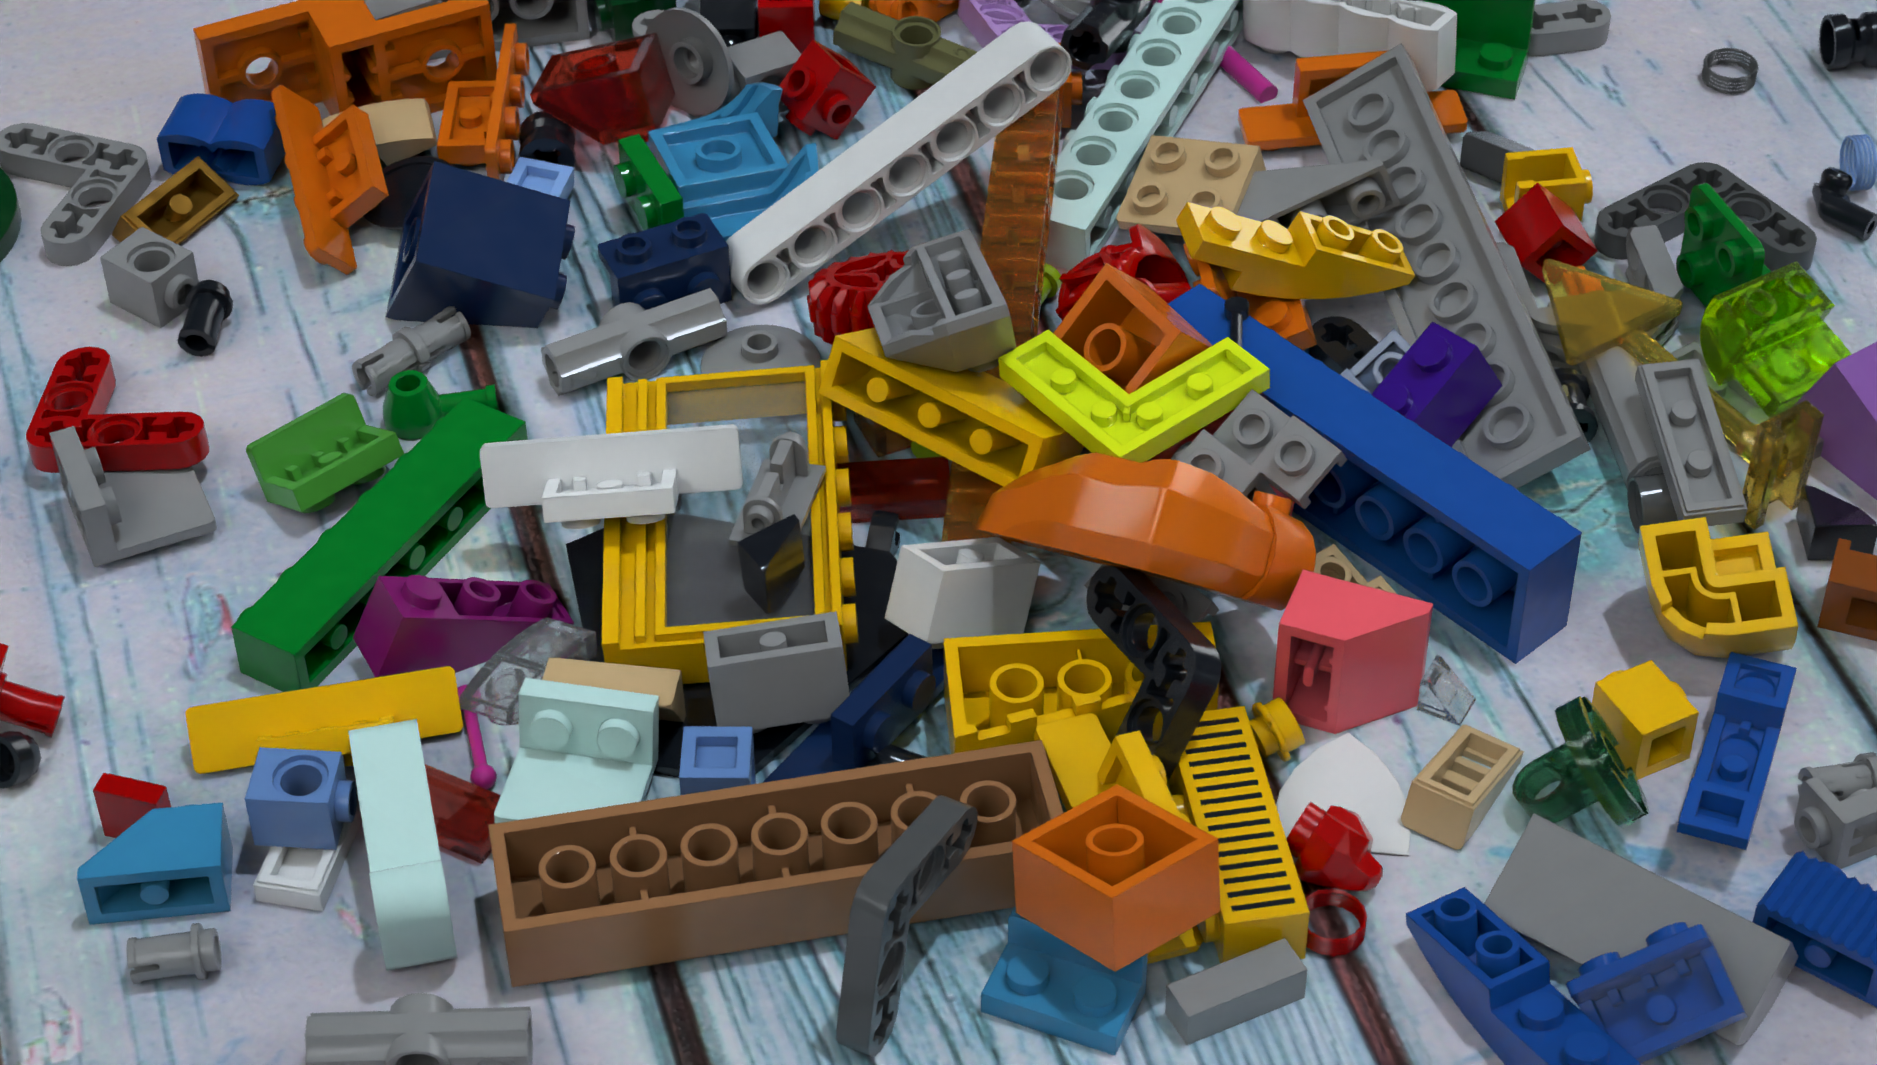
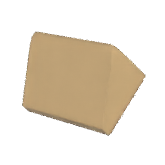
[542,657,686,722]

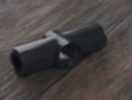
[1061,0,1159,71]

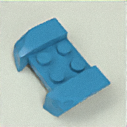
[640,82,818,241]

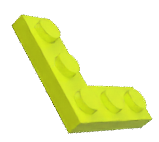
[998,330,1270,463]

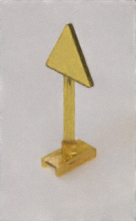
[1542,259,1824,530]

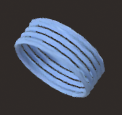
[1839,134,1877,191]

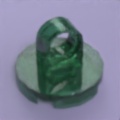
[1512,696,1649,829]

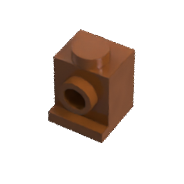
[1817,538,1877,641]

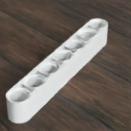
[726,21,1072,305]

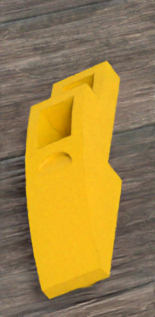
[1176,202,1415,299]

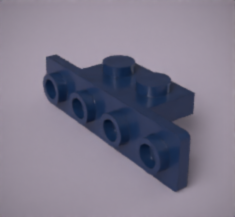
[762,634,944,783]

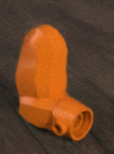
[974,452,1316,611]

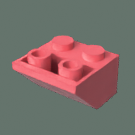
[1273,570,1433,734]

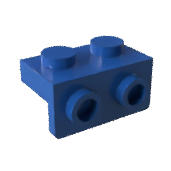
[1566,922,1748,1064]

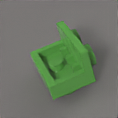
[246,393,404,513]

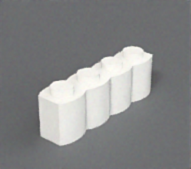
[1243,0,1457,92]

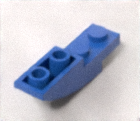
[1406,887,1640,1065]

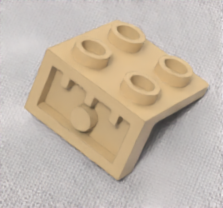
[1116,135,1266,236]

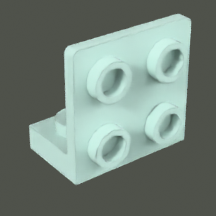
[494,678,659,824]

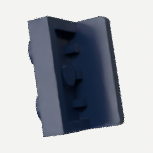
[598,213,732,310]

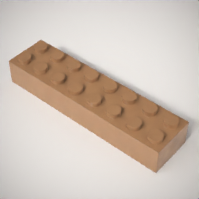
[488,740,1063,987]

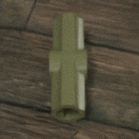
[833,2,977,90]

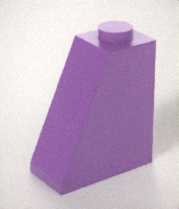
[1788,342,1877,500]

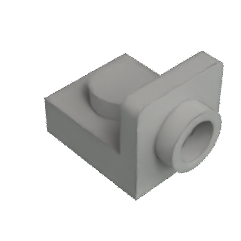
[1794,777,1877,869]

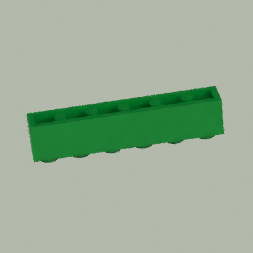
[231,397,528,692]

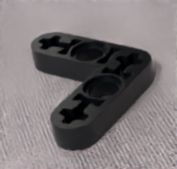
[1086,565,1221,783]

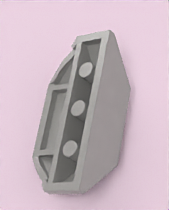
[867,228,1016,372]

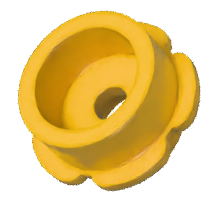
[1249,697,1305,762]

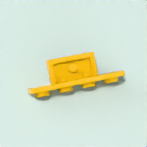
[185,666,463,774]
[1033,713,1203,964]

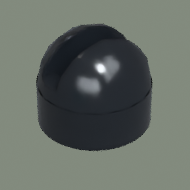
[0,731,41,789]

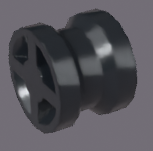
[518,110,576,167]

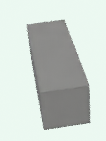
[1165,938,1307,1045]

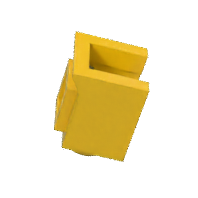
[1500,147,1593,221]

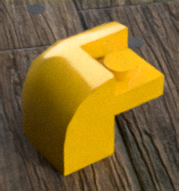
[1638,517,1798,658]

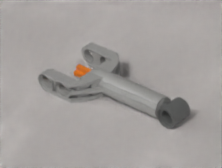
[1496,225,1683,533]

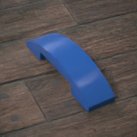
[1676,652,1797,850]

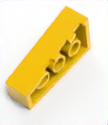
[943,621,1219,754]

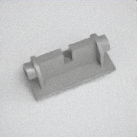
[728,432,826,546]

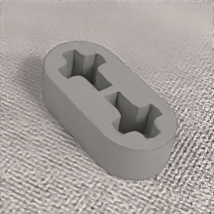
[1528,0,1611,56]

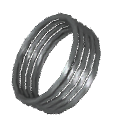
[1701,48,1758,94]

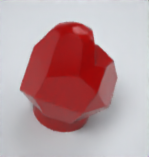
[1286,801,1383,892]

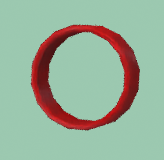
[1305,889,1367,956]

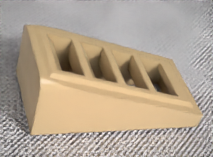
[1401,724,1524,850]

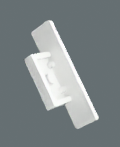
[480,424,743,529]

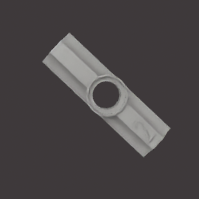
[541,288,727,396]
[305,993,533,1065]

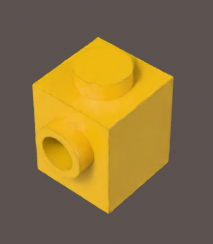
[1587,660,1699,781]

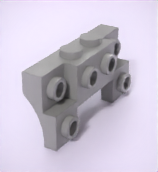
[1084,389,1347,625]

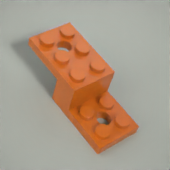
[193,0,497,115]

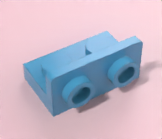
[981,906,1148,1056]

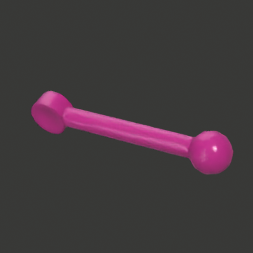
[457,685,497,790]

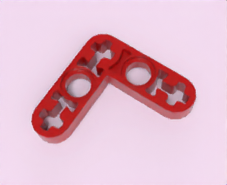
[26,347,209,473]

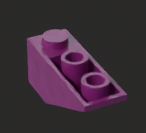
[353,575,574,677]

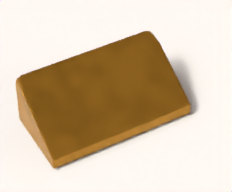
[112,156,239,245]

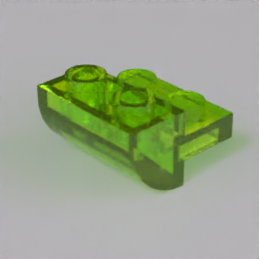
[1700,261,1852,418]

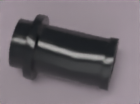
[178,280,233,356]

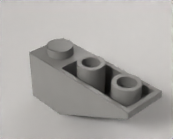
[1237,159,1401,229]

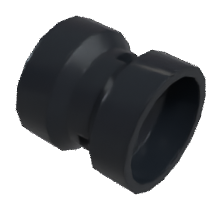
[1819,11,1877,70]

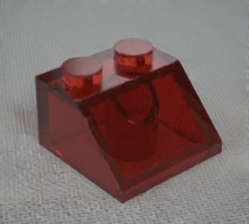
[530,33,675,145]

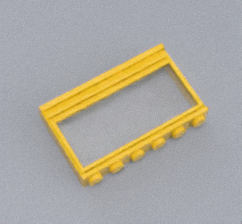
[602,360,859,684]

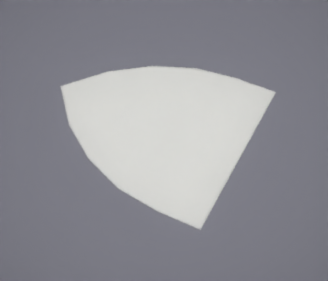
[1276,732,1410,856]

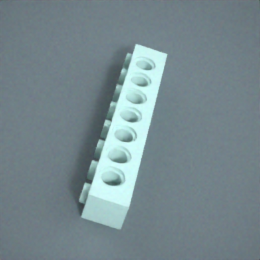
[1015,0,1243,270]

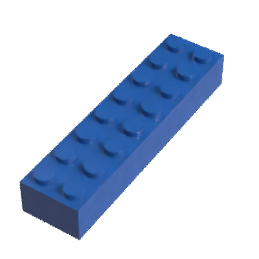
[1168,284,1582,664]

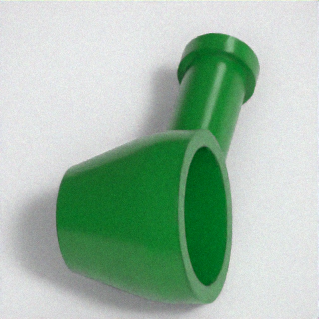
[383,370,499,440]

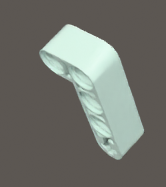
[348,719,457,971]

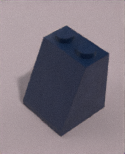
[386,161,575,328]

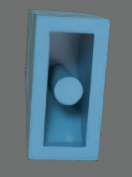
[77,802,233,925]

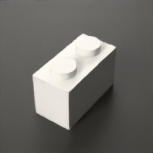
[885,537,1041,649]

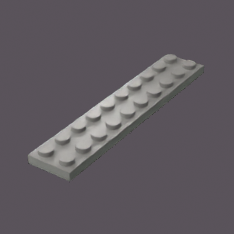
[1303,43,1591,489]

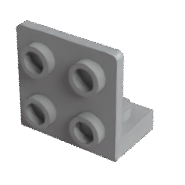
[49,426,217,567]

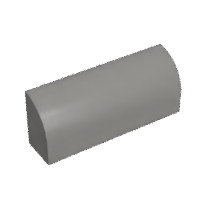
[1484,813,1799,1046]

